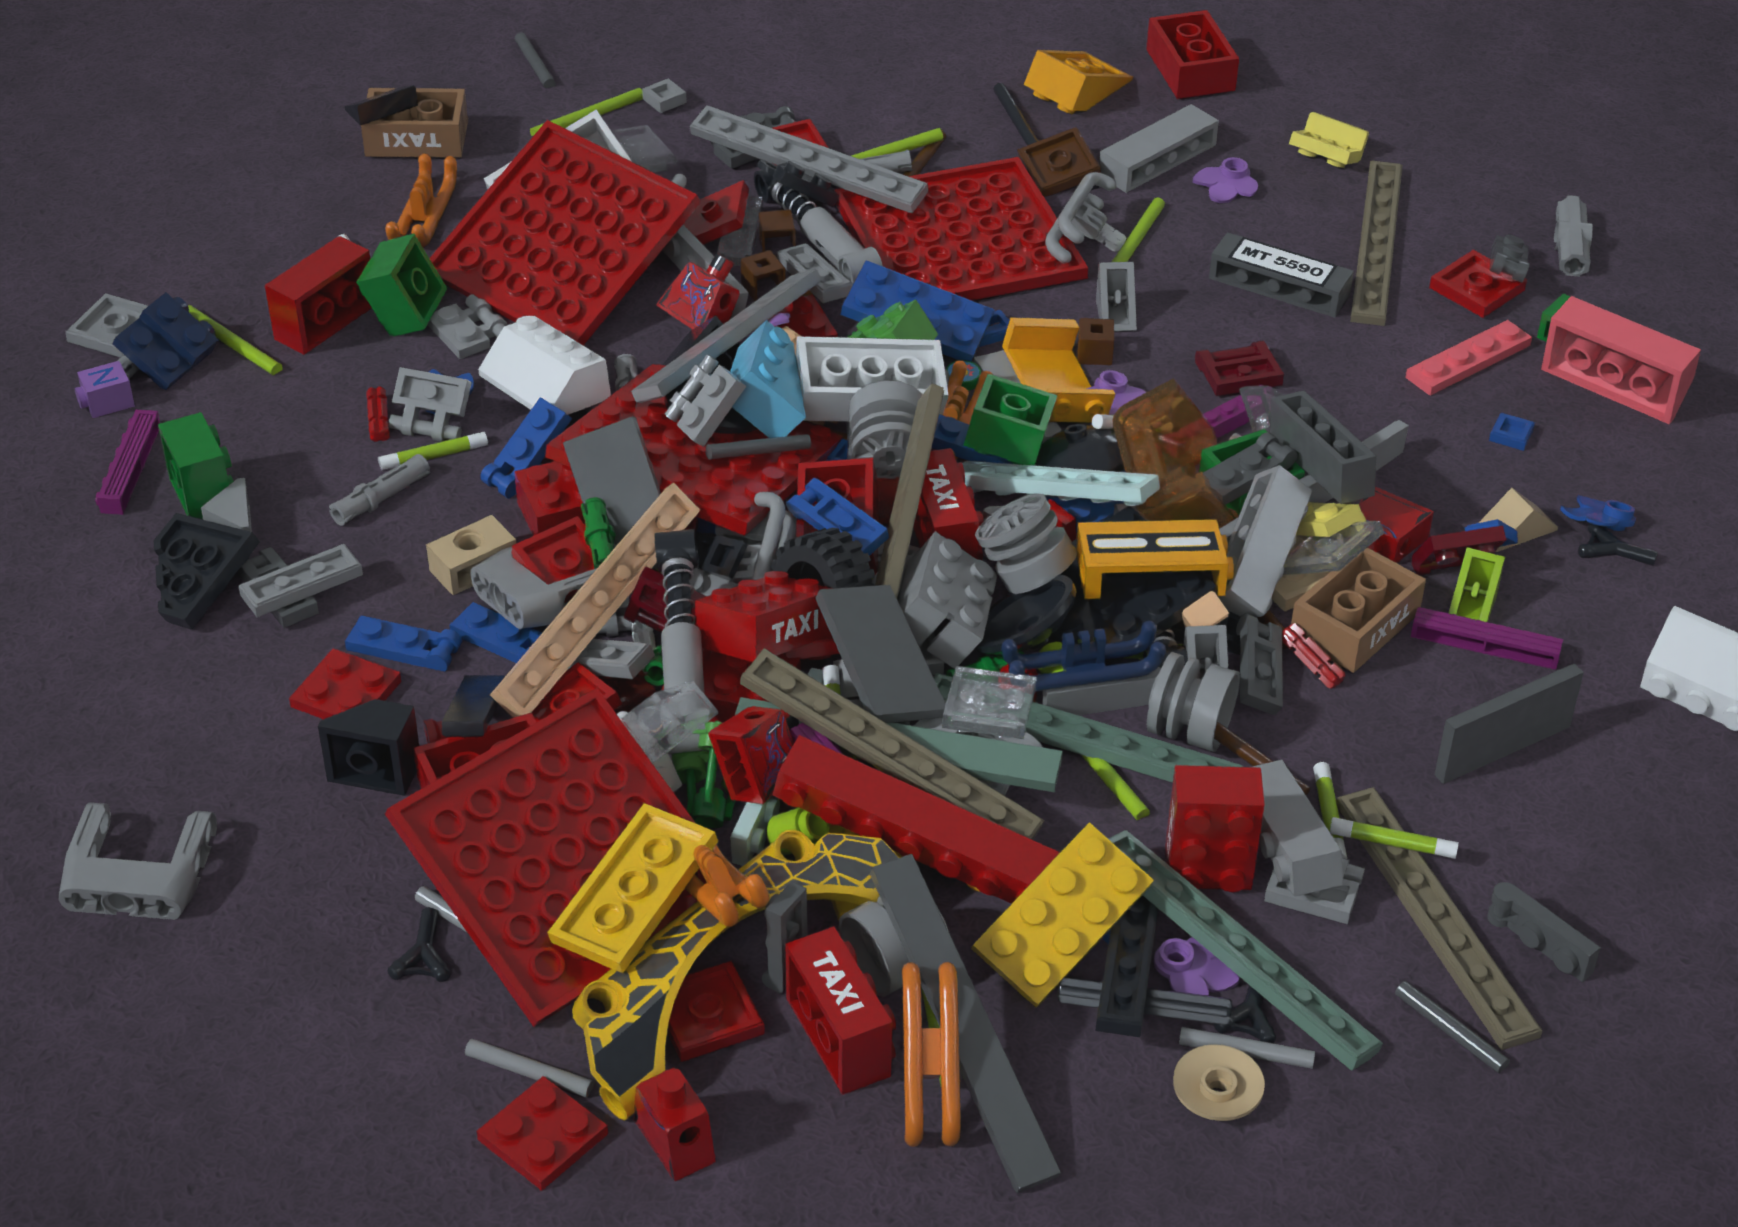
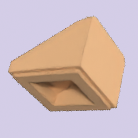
[1182,591,1229,627]

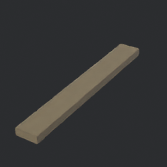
[1350,161,1403,326]
[875,383,944,599]
[740,648,1044,840]
[1336,787,1542,1050]

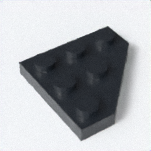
[153,513,260,629]

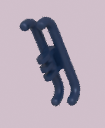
[1001,620,1166,691]

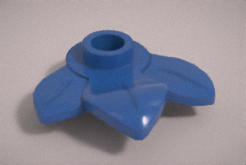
[1560,495,1636,531]

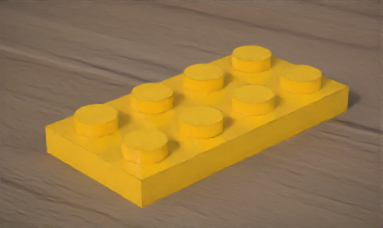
[547,803,718,973]
[972,822,1154,1007]

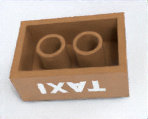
[361,88,468,157]
[1291,544,1426,673]

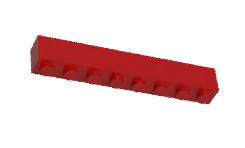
[772,735,1060,904]

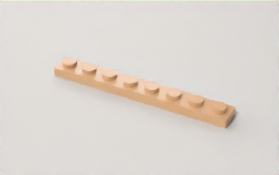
[490,483,700,718]

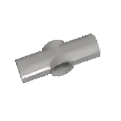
[1554,196,1593,277]

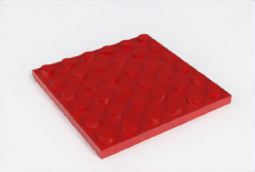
[430,120,701,346]
[835,157,1088,301]
[545,364,843,536]
[385,688,707,1027]

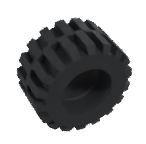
[771,528,876,589]

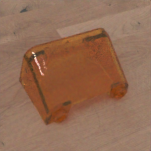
[1112,378,1239,529]

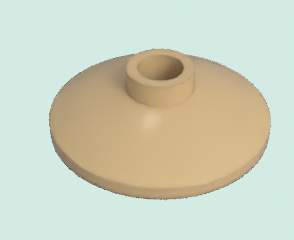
[1173,1044,1265,1121]

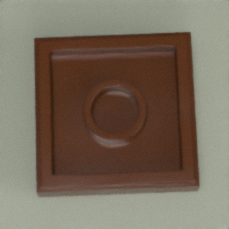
[1017,127,1101,197]

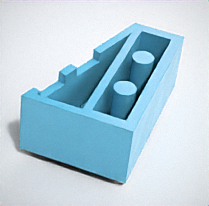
[730,320,806,438]

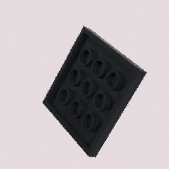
[1007,506,1218,666]

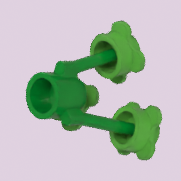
[671,720,736,828]

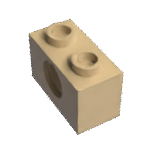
[426,515,516,595]

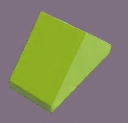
[1448,547,1505,622]

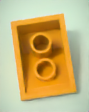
[1024,50,1133,114]

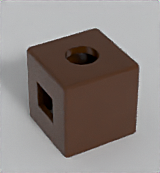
[758,210,796,252]
[741,250,786,301]
[1077,318,1114,365]

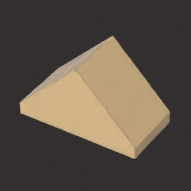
[1479,488,1558,552]

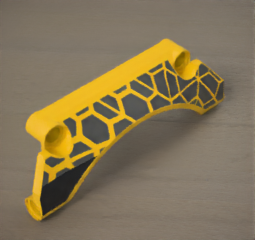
[572,830,901,1120]

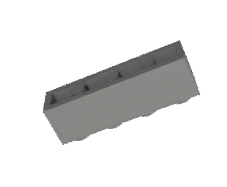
[1099,104,1219,193]
[1213,465,1313,617]
[1252,760,1343,897]

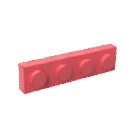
[1406,320,1532,396]

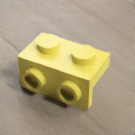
[1289,112,1369,168]
[1296,502,1369,542]

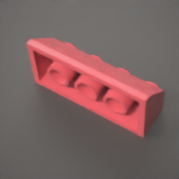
[1541,296,1701,424]

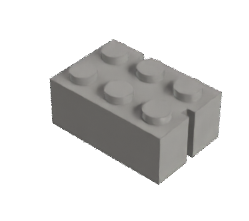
[898,532,998,669]

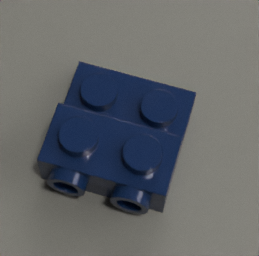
[112,292,219,390]

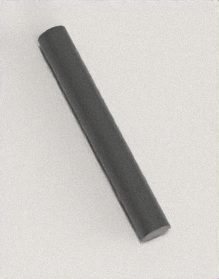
[515,32,556,88]
[705,434,811,459]
[1395,981,1510,1074]

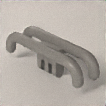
[1045,172,1116,264]
[731,492,796,584]

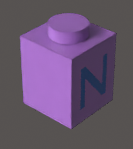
[75,361,135,418]

